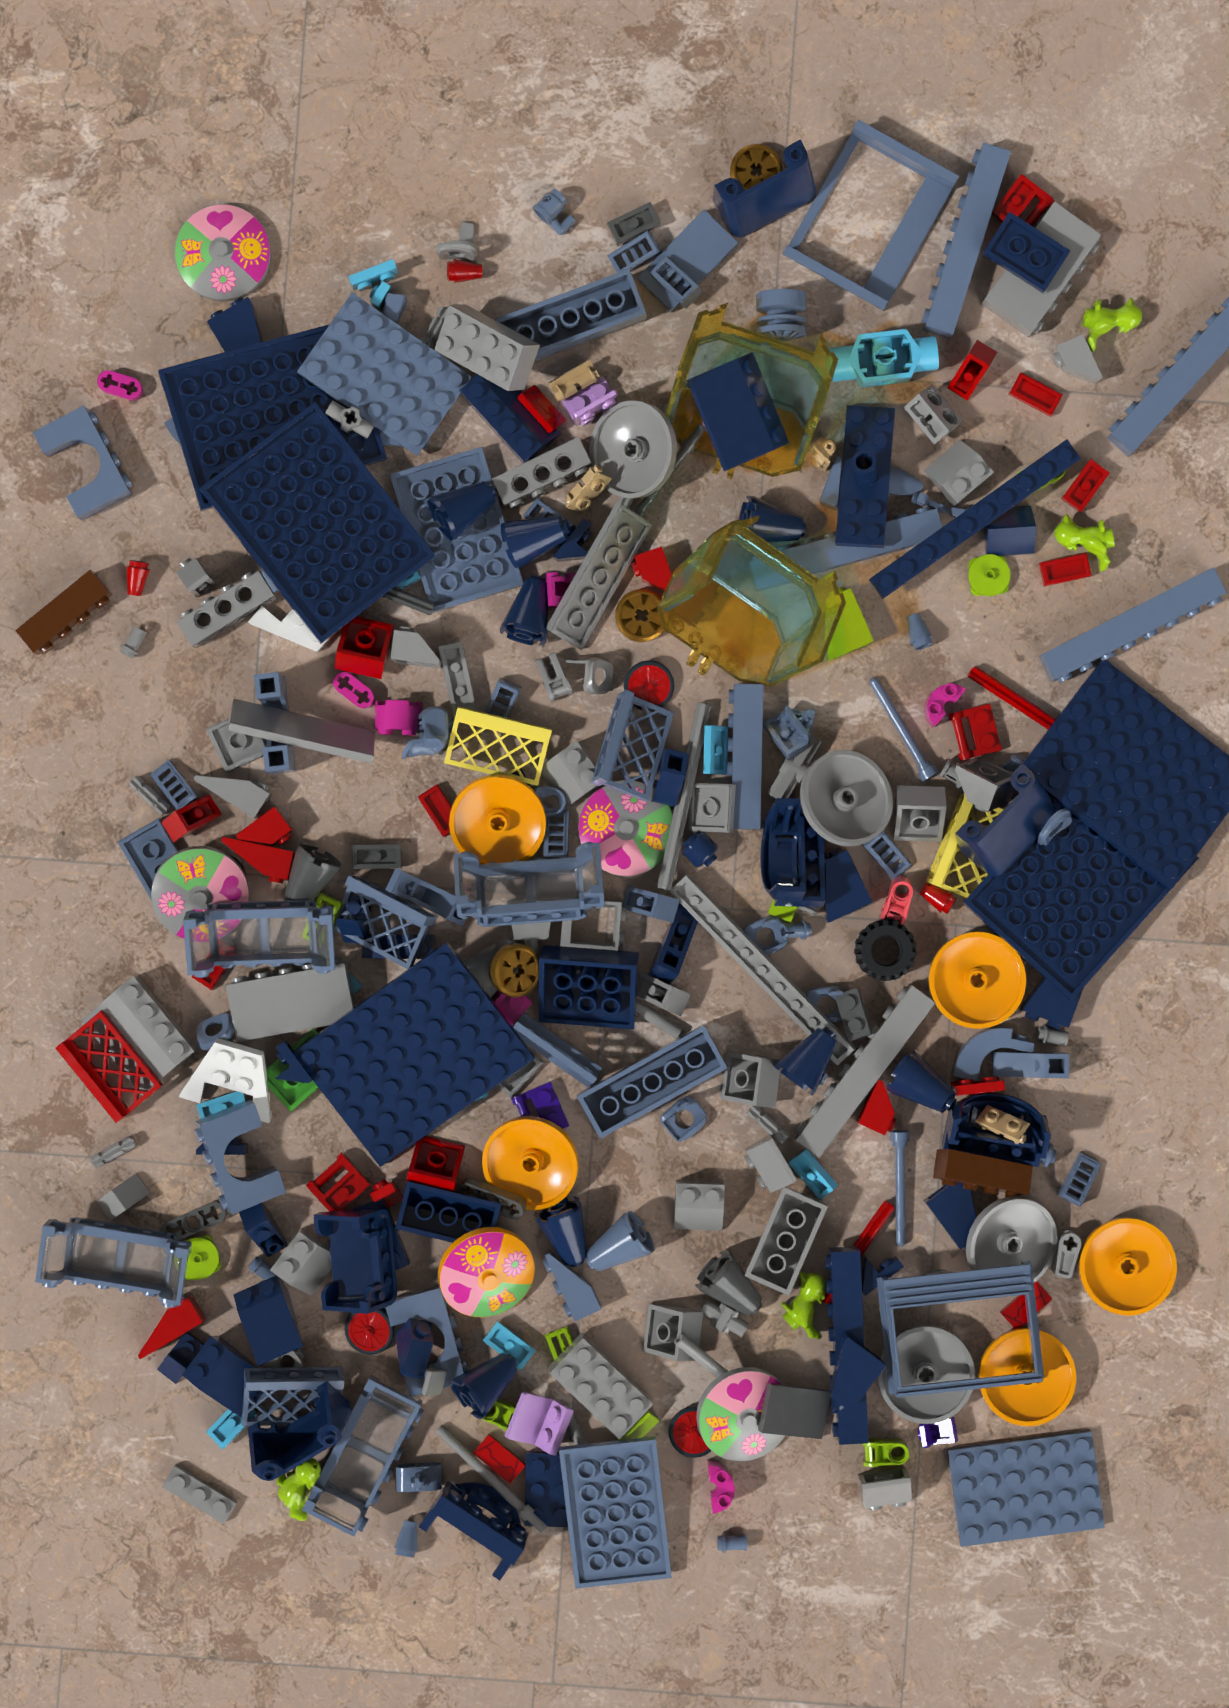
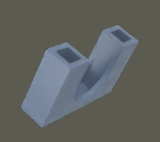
[33,405,133,520]
[254,672,296,775]
[194,1100,286,1215]
[386,1285,470,1397]

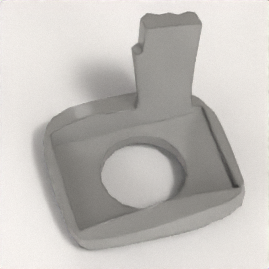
[436,222,478,261]
[564,658,613,694]

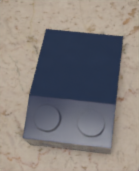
[233,1275,303,1366]
[182,1336,264,1418]

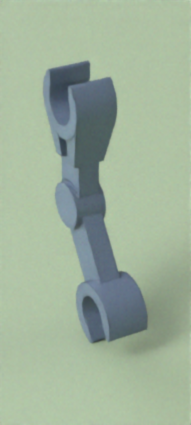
[911,492,966,518]

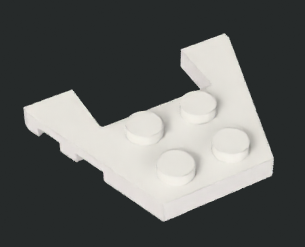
[248,606,334,652]
[179,1038,272,1123]

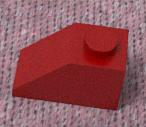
[947,340,997,401]
[631,546,678,596]
[161,794,222,843]
[235,807,294,845]
[856,1079,896,1135]

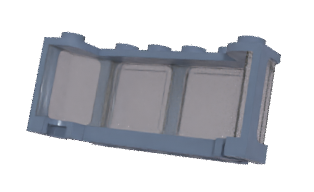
[453,842,604,927]
[183,900,336,978]
[35,1217,192,1308]
[302,1375,424,1537]

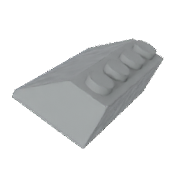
[744,1187,828,1296]

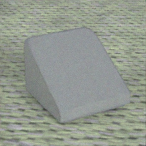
[421,1367,446,1396]

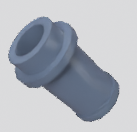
[779,921,812,940]
[248,1256,276,1280]
[717,1533,747,1553]

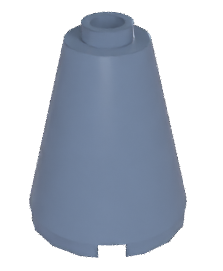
[585,1211,655,1271]

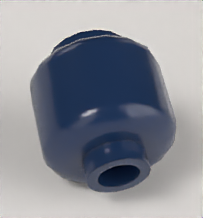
[682,831,718,867]

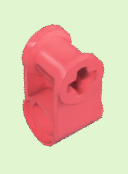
[880,876,913,925]

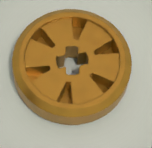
[730,144,783,191]
[615,589,668,643]
[490,943,539,997]

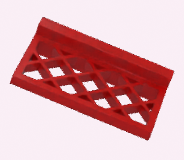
[55,1010,163,1123]

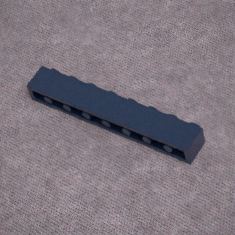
[825,1246,868,1445]

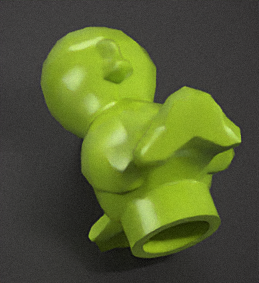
[1082,297,1142,352]
[1054,513,1115,572]
[781,1272,826,1340]
[276,1458,321,1521]

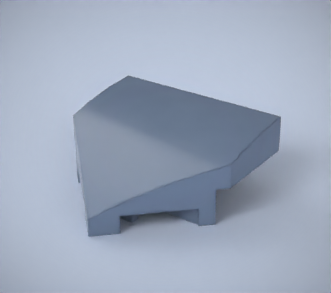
[763,706,815,760]

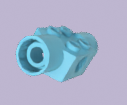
[828,329,939,388]

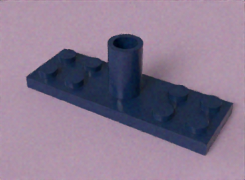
[835,405,895,548]

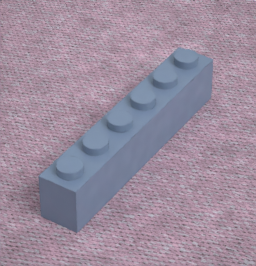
[727,684,763,830]

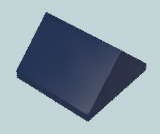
[984,505,1036,556]

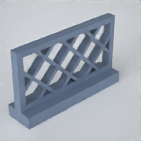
[591,690,674,802]
[333,875,438,969]
[513,1012,602,1088]
[241,1367,344,1426]

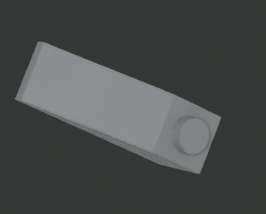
[193,775,272,819]

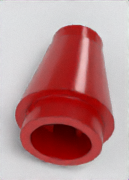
[447,259,482,283]
[126,560,150,596]
[919,882,957,914]

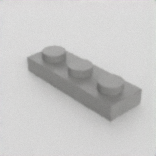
[438,642,477,718]
[162,1464,238,1524]

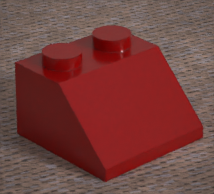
[334,617,394,679]
[405,1136,465,1192]

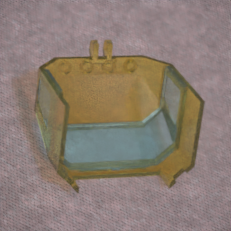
[665,303,839,479]
[657,516,846,687]

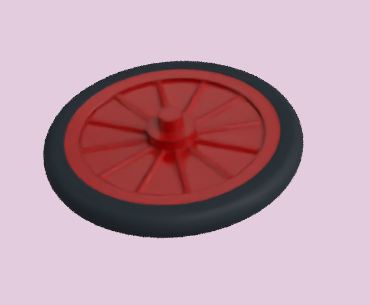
[624,660,674,711]
[345,1309,395,1355]
[669,1406,711,1458]

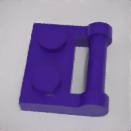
[511,1081,570,1129]

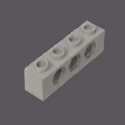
[492,437,591,509]
[177,571,276,648]

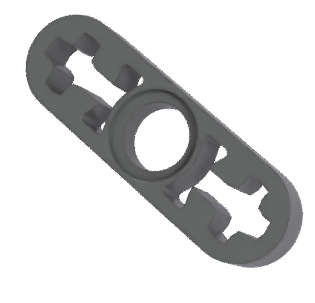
[458,1177,527,1220]
[160,1201,227,1241]

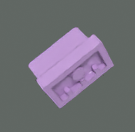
[562,376,618,426]
[505,1392,574,1456]

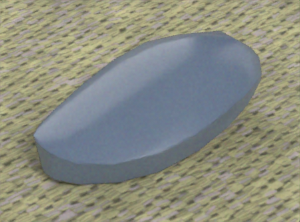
[889,467,923,496]

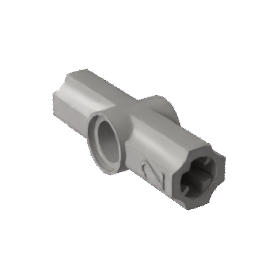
[767,735,822,800]

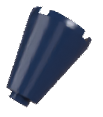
[427,481,497,541]
[737,495,806,544]
[501,516,571,568]
[500,576,548,646]
[774,1027,838,1096]
[887,1050,957,1113]
[534,1196,587,1267]
[450,1353,518,1419]

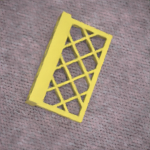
[444,706,552,786]
[925,793,1004,898]

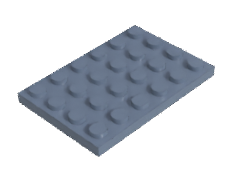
[297,292,472,457]
[390,447,523,613]
[947,1430,1105,1547]
[559,1436,672,1589]

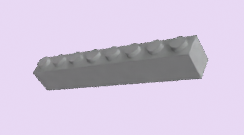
[794,985,935,1158]

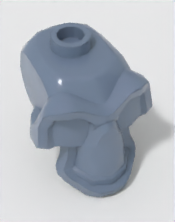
[401,706,453,759]

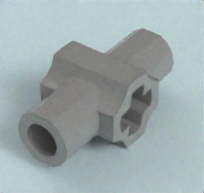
[325,400,375,438]
[700,1299,749,1337]

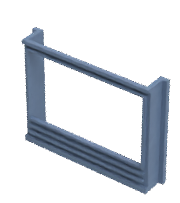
[783,119,959,311]
[876,1260,1044,1398]

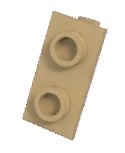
[548,359,600,402]
[809,440,836,471]
[565,465,612,514]
[975,1105,1030,1144]

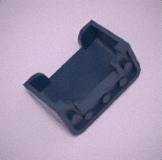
[712,139,816,238]
[955,763,1057,877]
[314,1209,397,1314]
[248,1381,351,1481]

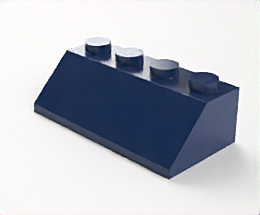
[460,374,561,463]
[395,1181,501,1243]

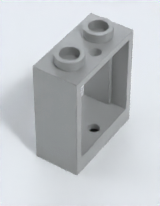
[560,898,626,951]

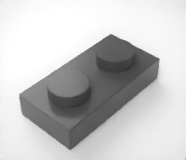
[607,202,661,246]
[352,844,402,869]
[835,988,873,1041]

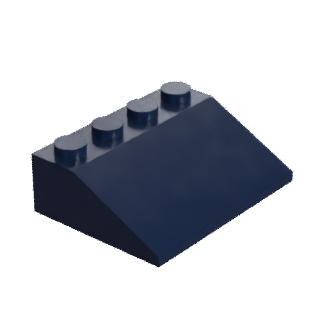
[686,352,790,471]
[538,945,639,1029]

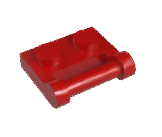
[992,174,1055,226]
[948,704,1002,761]
[950,1076,1005,1096]
[306,1152,371,1211]

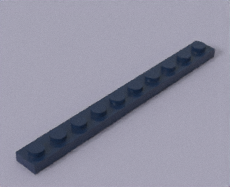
[869,439,1081,599]

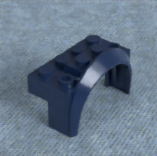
[760,798,826,907]
[942,1092,1051,1167]
[419,1481,529,1581]

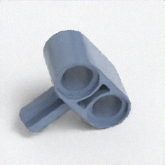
[395,1462,442,1492]

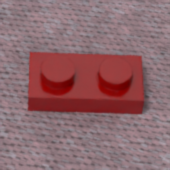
[1061,459,1110,513]

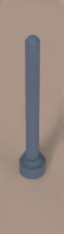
[869,677,939,782]
[890,1130,910,1247]

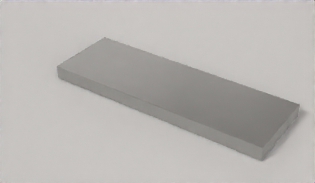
[545,502,653,650]
[228,699,375,763]

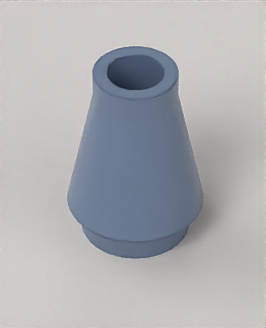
[906,613,933,650]
[394,1520,418,1557]

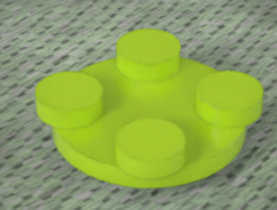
[968,554,1011,597]
[177,1235,222,1280]

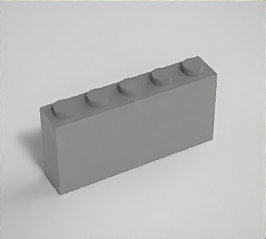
[982,201,1101,337]
[226,958,356,1042]

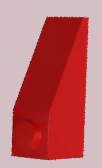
[222,837,295,884]
[138,1294,206,1359]

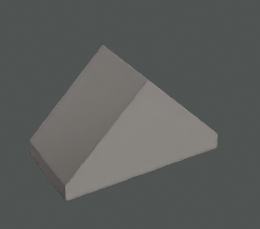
[97,1173,150,1221]

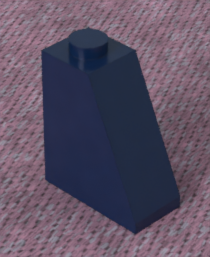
[825,848,872,923]
[923,1183,976,1250]
[829,1332,886,1412]

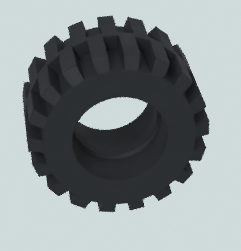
[854,920,917,981]

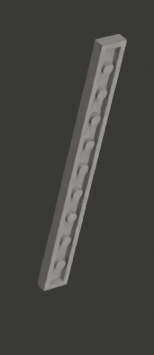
[669,874,856,1065]

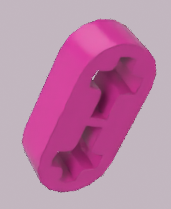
[97,370,144,401]
[333,672,375,709]

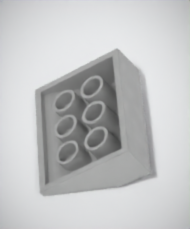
[82,975,199,1095]

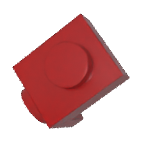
[370,1178,403,1208]

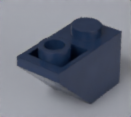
[651,748,689,807]
[239,1203,288,1257]

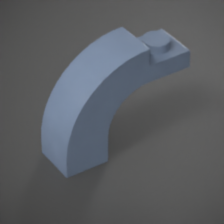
[385,868,466,926]
[951,1027,1035,1081]

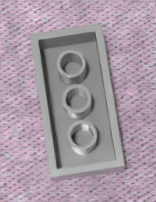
[434,304,540,391]
[549,1333,653,1439]

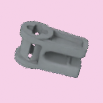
[535,652,573,703]
[1052,1229,1081,1279]

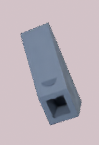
[992,1052,1069,1078]
[543,1250,601,1321]

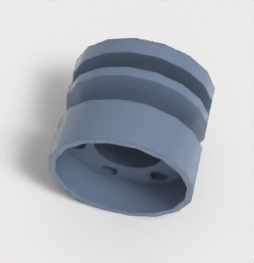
[756,289,807,341]

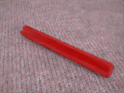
[968,666,1056,729]
[822,1201,895,1304]

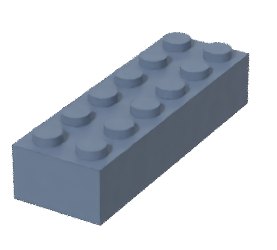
[494,269,646,362]
[577,1025,727,1139]

